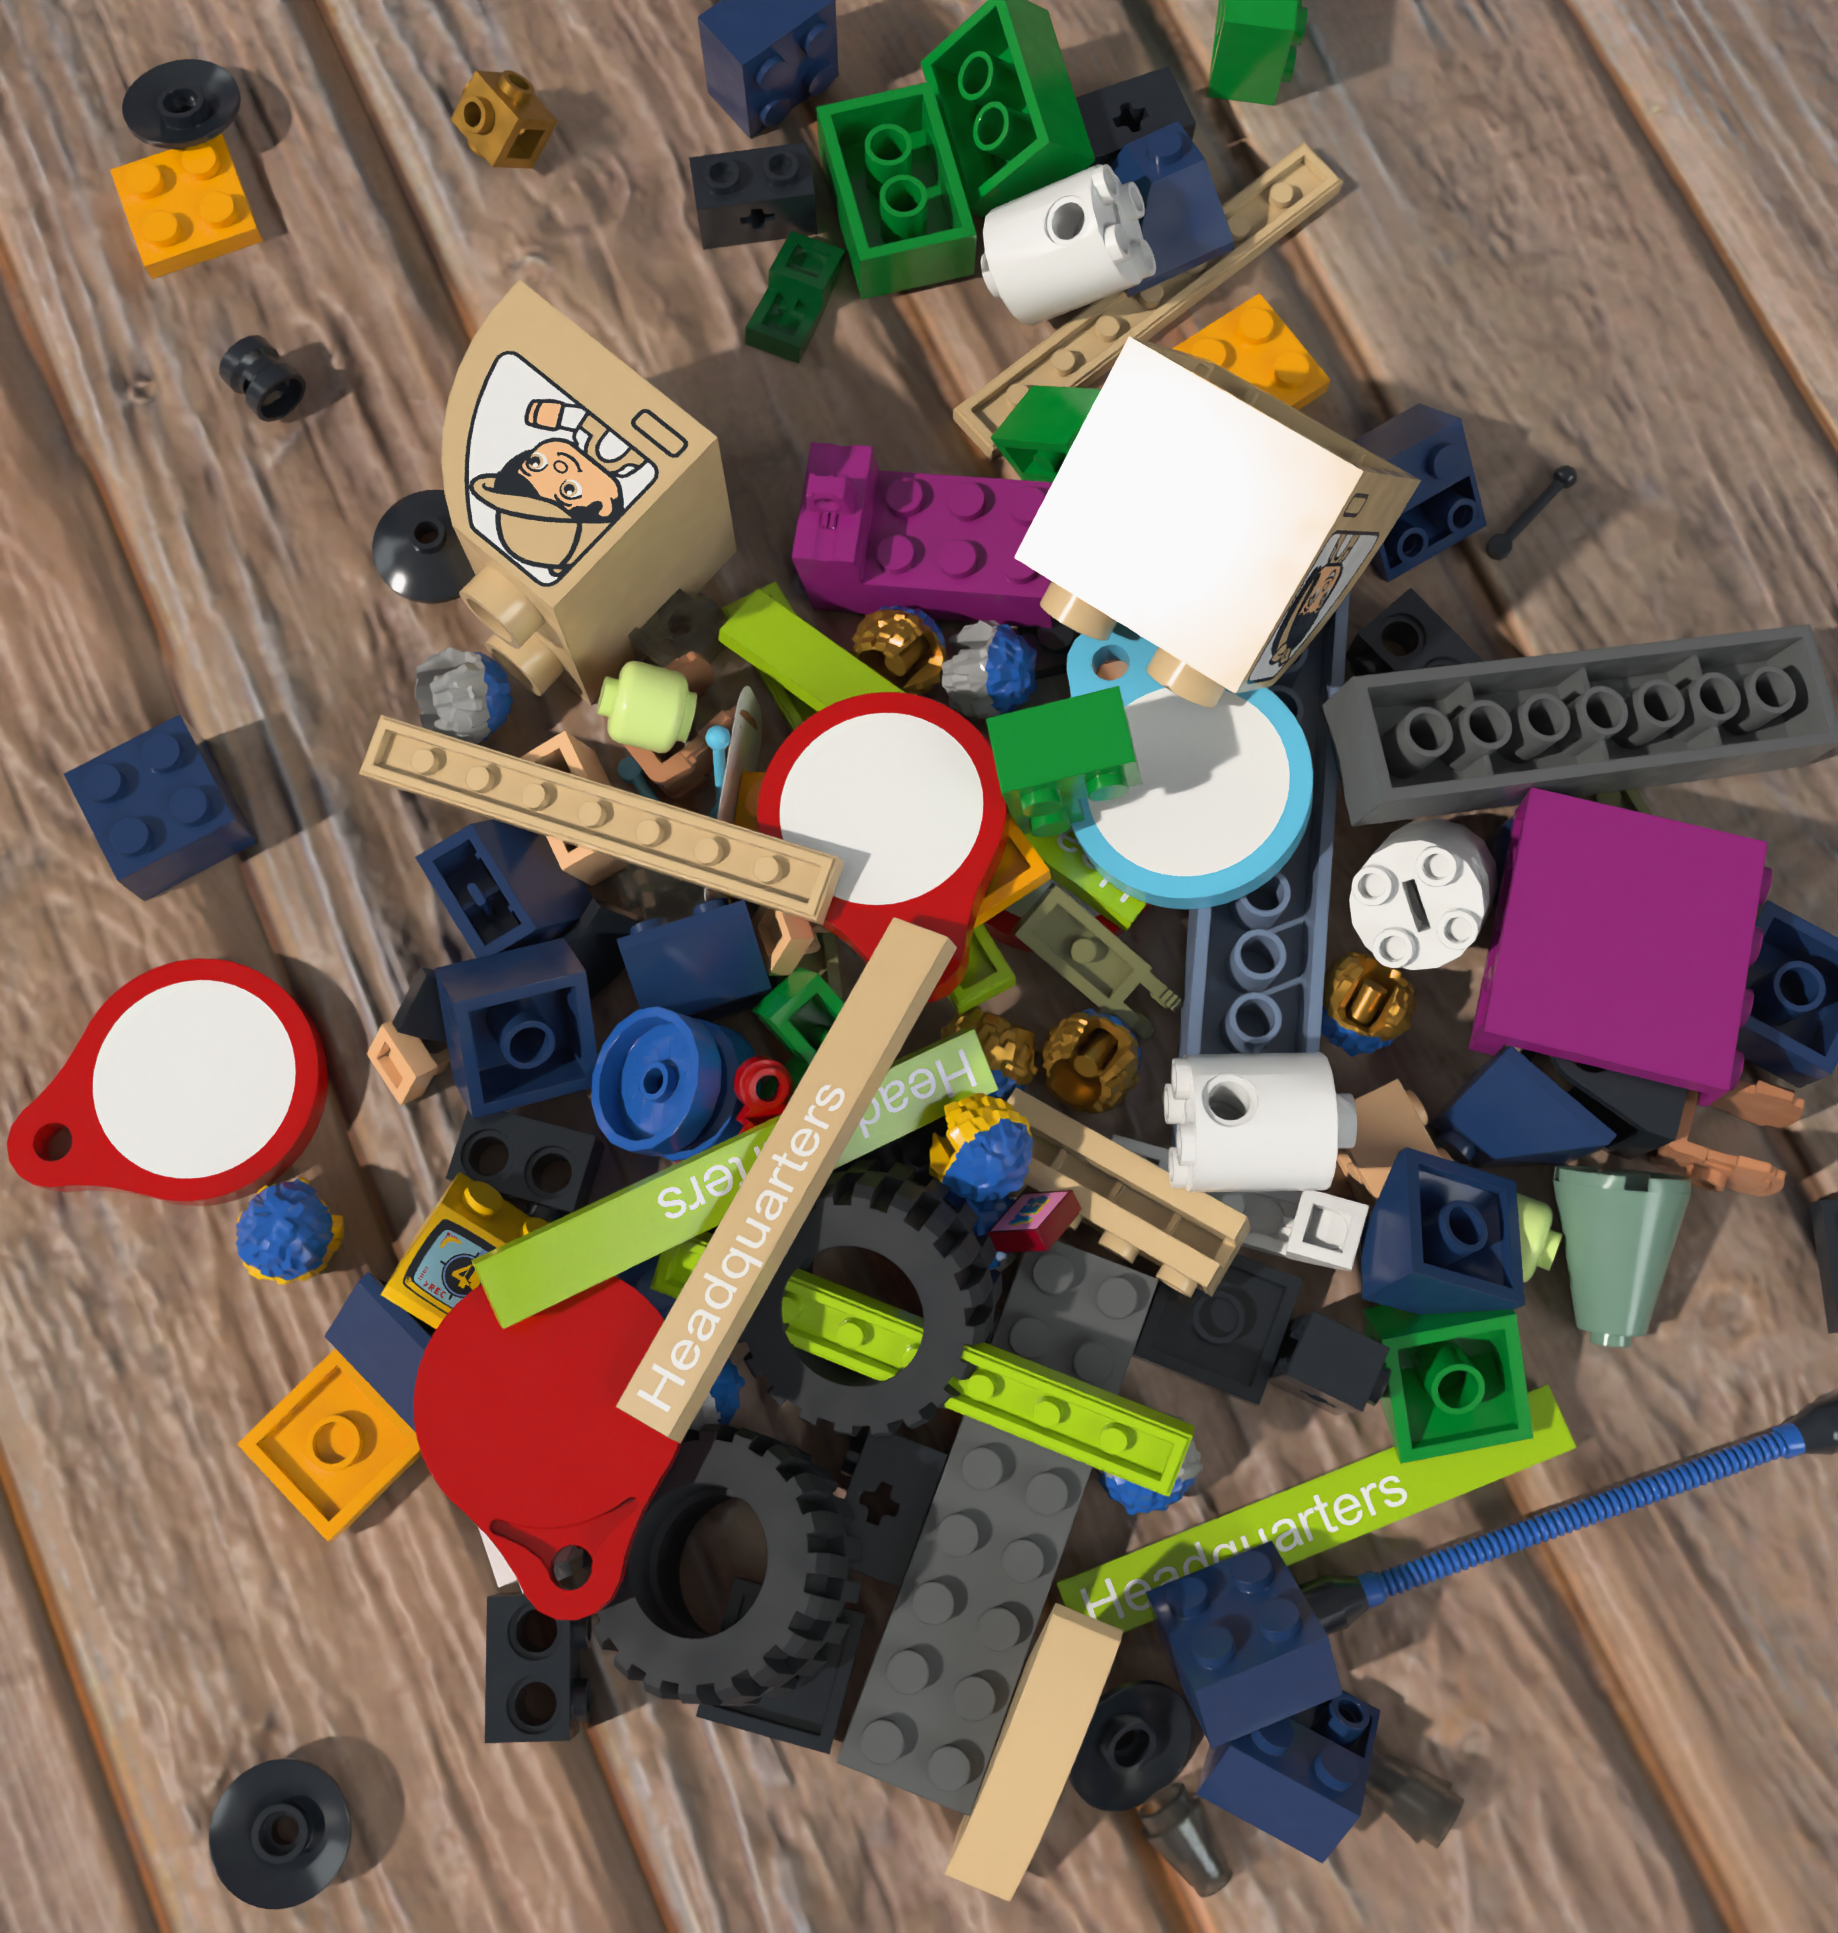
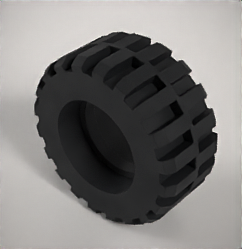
[737,1159,1002,1437]
[581,1424,863,1707]

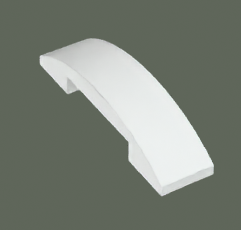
[1112,1134,1369,1272]

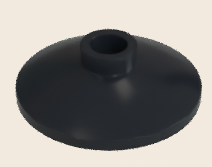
[122,59,241,149]
[372,489,475,604]
[1069,1680,1192,1812]
[209,1758,352,1909]

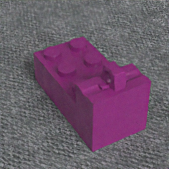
[792,442,1054,629]

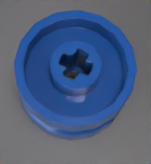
[591,1006,761,1162]

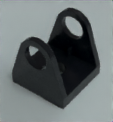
[1519,1049,1688,1160]

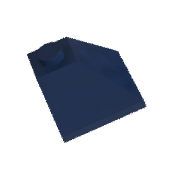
[1110,121,1234,298]
[1427,1046,1617,1168]
[1361,1147,1525,1315]

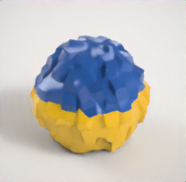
[929,1093,1033,1202]
[235,1176,345,1285]

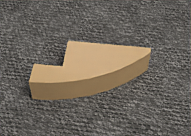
[945,1603,1123,1902]

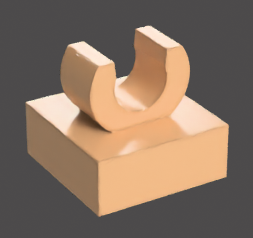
[751,905,831,976]
[367,1020,450,1106]

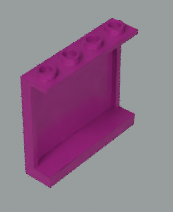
[1469,787,1772,1107]

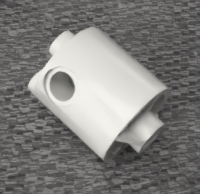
[980,164,1156,326]
[1349,818,1498,970]
[1164,1052,1357,1193]

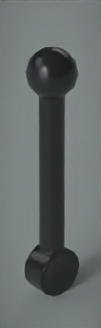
[1486,465,1577,561]

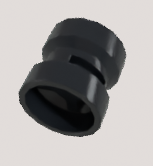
[219,335,306,422]

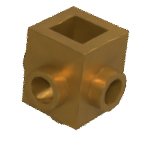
[450,70,558,169]

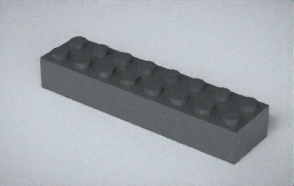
[1322,624,1838,827]
[837,1241,1159,1816]

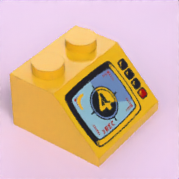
[381,1172,549,1329]

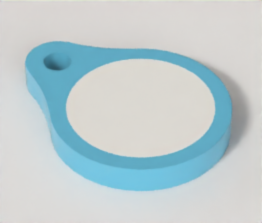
[1067,622,1313,909]

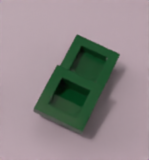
[745,231,845,364]

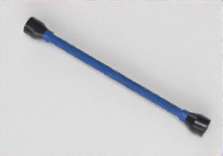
[1298,1393,1838,1635]

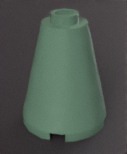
[1553,1165,1692,1348]

